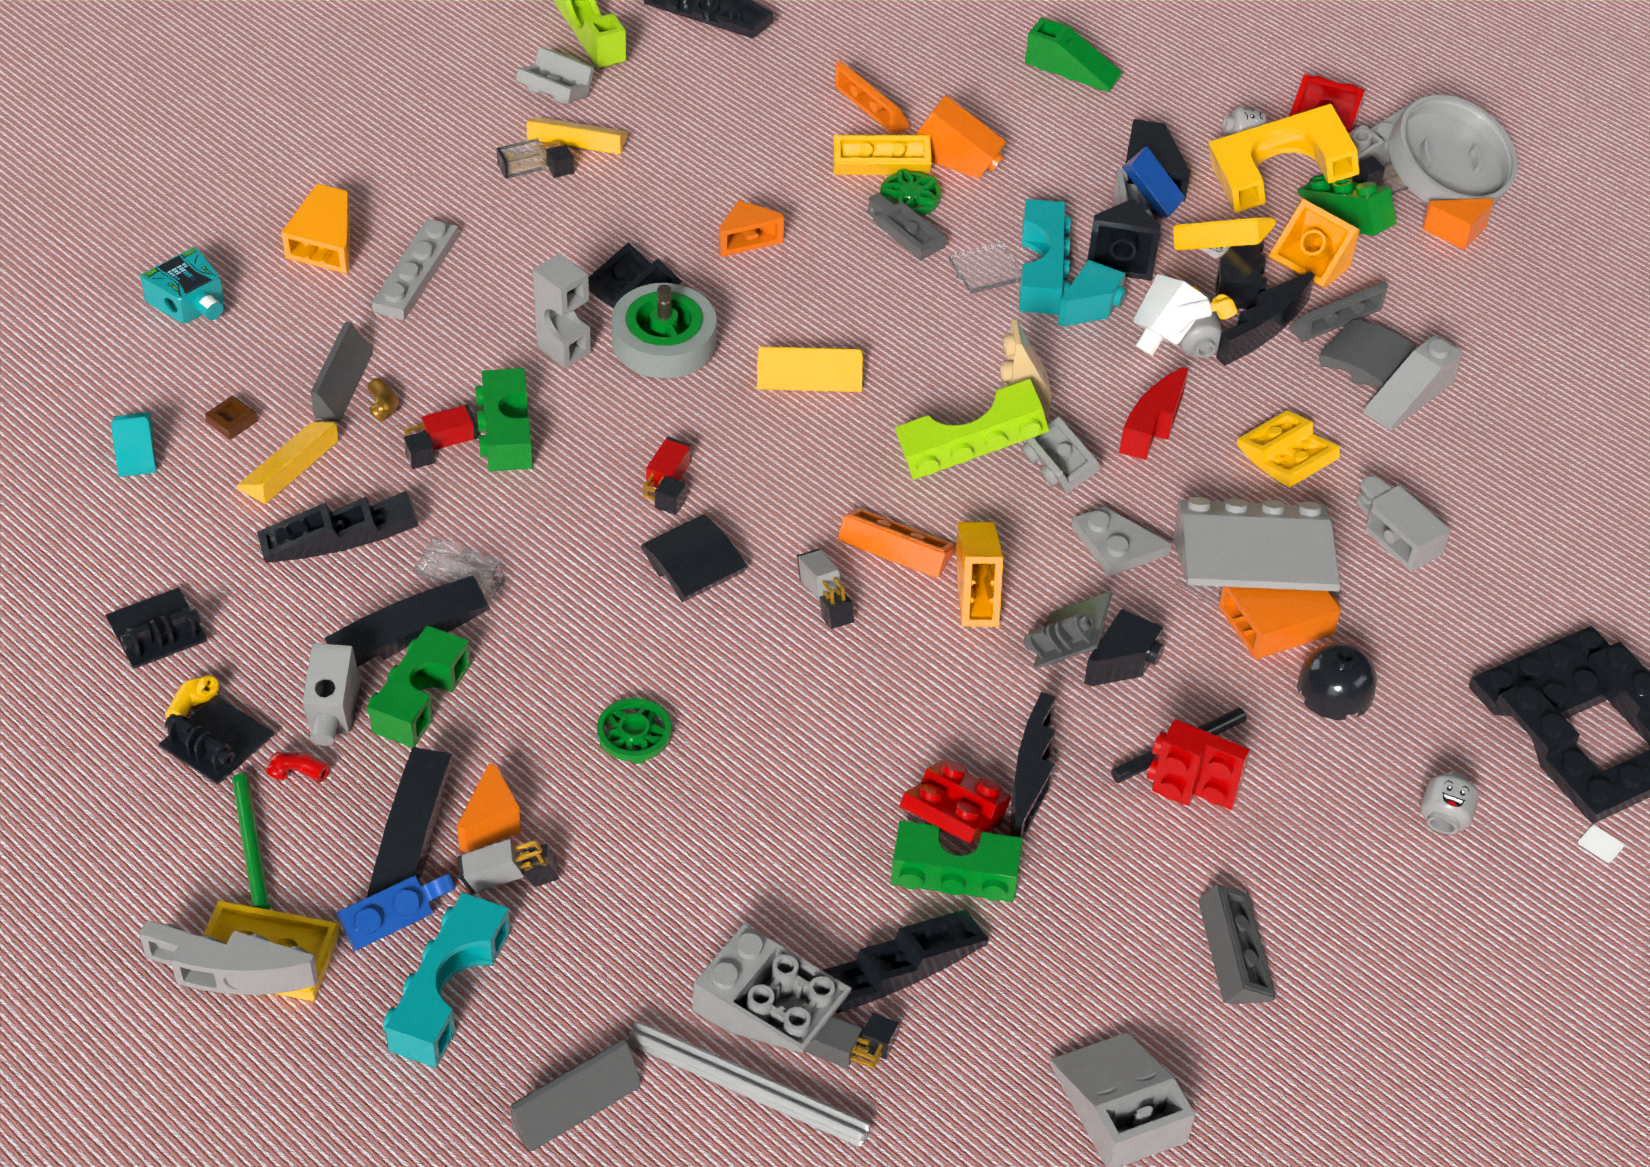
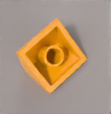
[1269,199,1360,288]

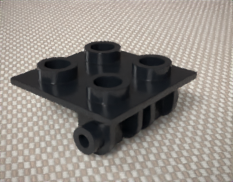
[105,588,208,669]
[158,695,274,785]

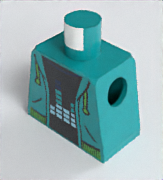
[140,246,224,323]

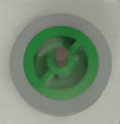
[612,283,717,378]

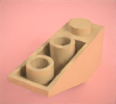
[997,320,1052,421]

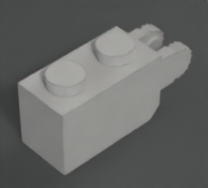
[1356,475,1451,572]

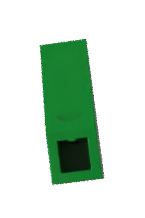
[1025,17,1122,92]
[1297,175,1397,236]

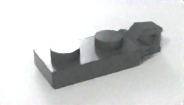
[867,193,946,261]

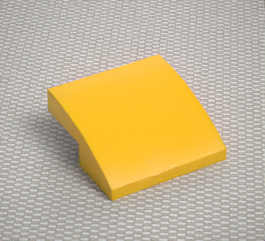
[1237,410,1340,488]

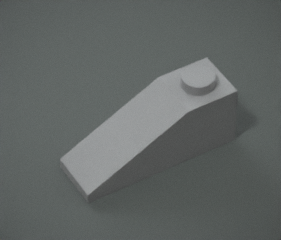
[1363,335,1463,431]

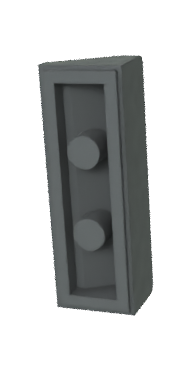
[1289,281,1388,343]
[311,321,373,422]
[1199,884,1276,1004]
[510,1040,641,1151]

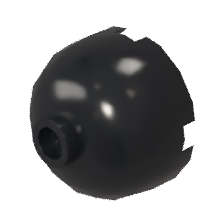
[1297,643,1377,720]

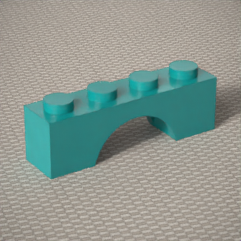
[1019,199,1071,315]
[383,892,511,1068]

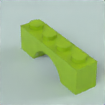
[553,0,626,68]
[894,379,1049,480]

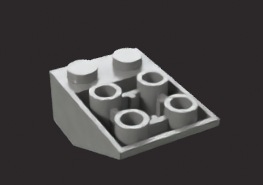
[692,923,851,1053]
[1049,1032,1195,1167]

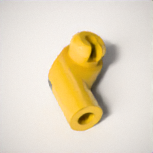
[165,675,220,718]

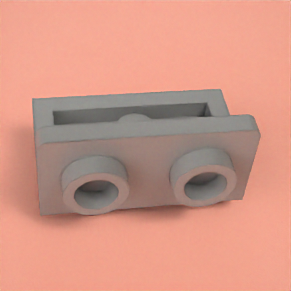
[516,47,594,104]
[1021,416,1102,494]

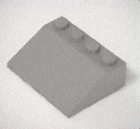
[1174,497,1340,591]

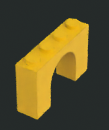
[1208,104,1359,213]

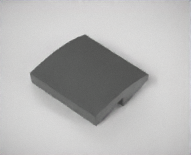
[1319,319,1417,387]

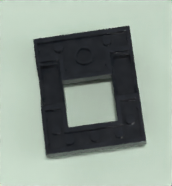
[1469,626,1650,824]

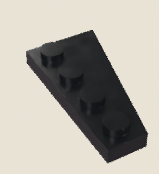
[644,0,773,39]

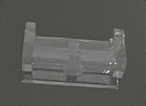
[414,536,506,604]

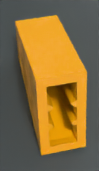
[281,183,351,274]
[956,522,1003,627]

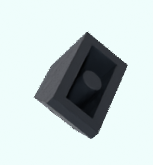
[1084,609,1165,686]

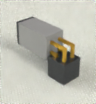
[797,549,854,629]
[458,839,559,894]

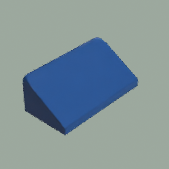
[1122,146,1185,218]

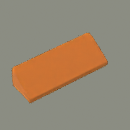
[835,61,910,135]
[838,508,956,577]

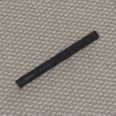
[1111,707,1246,784]

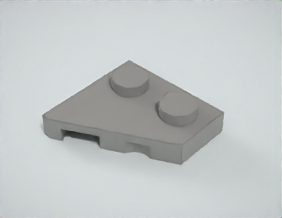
[1071,507,1171,577]

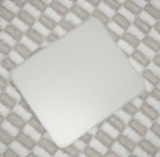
[1578,825,1625,863]

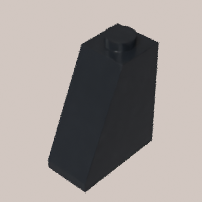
[1126,119,1190,201]

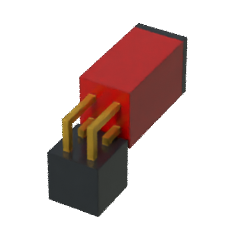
[403,404,478,469]
[643,437,692,515]

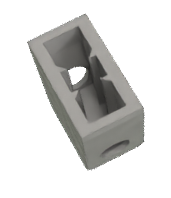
[303,643,361,746]

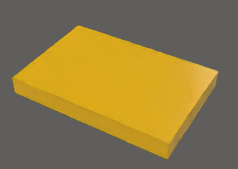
[202,900,341,1002]

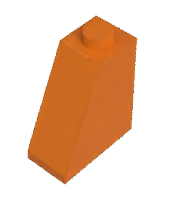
[916,95,1006,179]
[1218,587,1341,660]

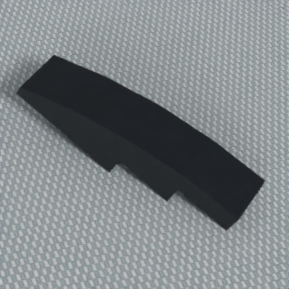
[1216,271,1315,366]
[257,491,419,563]
[325,576,490,667]
[1011,692,1056,840]
[367,747,453,898]
[822,909,989,1013]

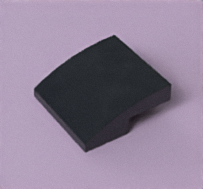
[588,242,682,309]
[641,514,748,603]

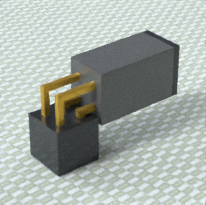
[804,1013,899,1069]

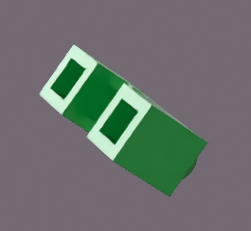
[475,368,532,472]
[367,625,471,747]
[891,820,1022,902]

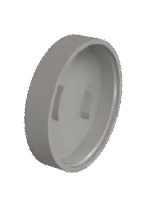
[1389,94,1518,206]

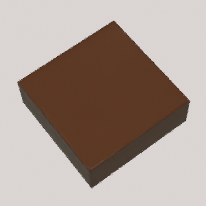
[205,395,258,440]

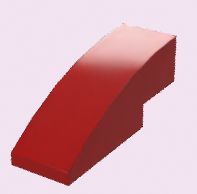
[1119,367,1189,460]

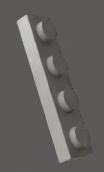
[372,219,459,320]

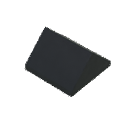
[1087,199,1161,281]

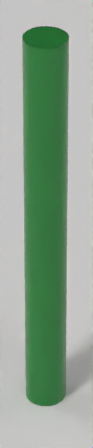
[232,773,270,910]

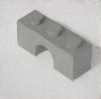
[533,253,591,369]

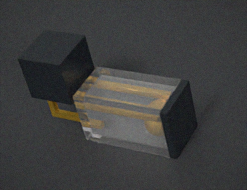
[496,138,574,179]
[1352,156,1409,194]

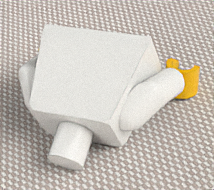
[1133,274,1237,357]

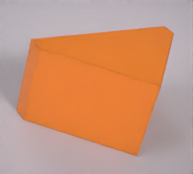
[1422,198,1494,250]
[719,200,784,257]
[457,764,521,852]

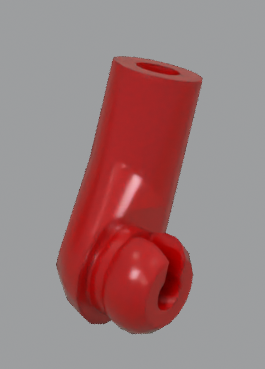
[266,752,330,783]

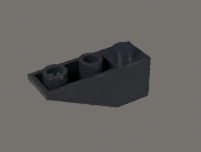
[1215,239,1267,310]

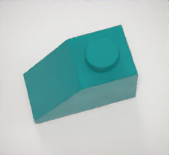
[1058,260,1127,327]

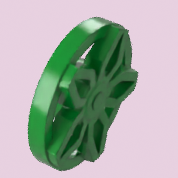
[880,169,941,216]
[597,698,671,764]

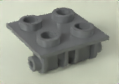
[1024,591,1113,669]

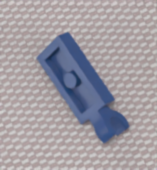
[336,873,456,952]

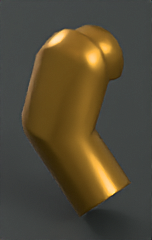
[368,377,399,421]

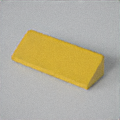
[526,116,628,154]
[833,135,932,175]
[1173,217,1276,251]
[757,347,863,392]
[237,422,338,504]

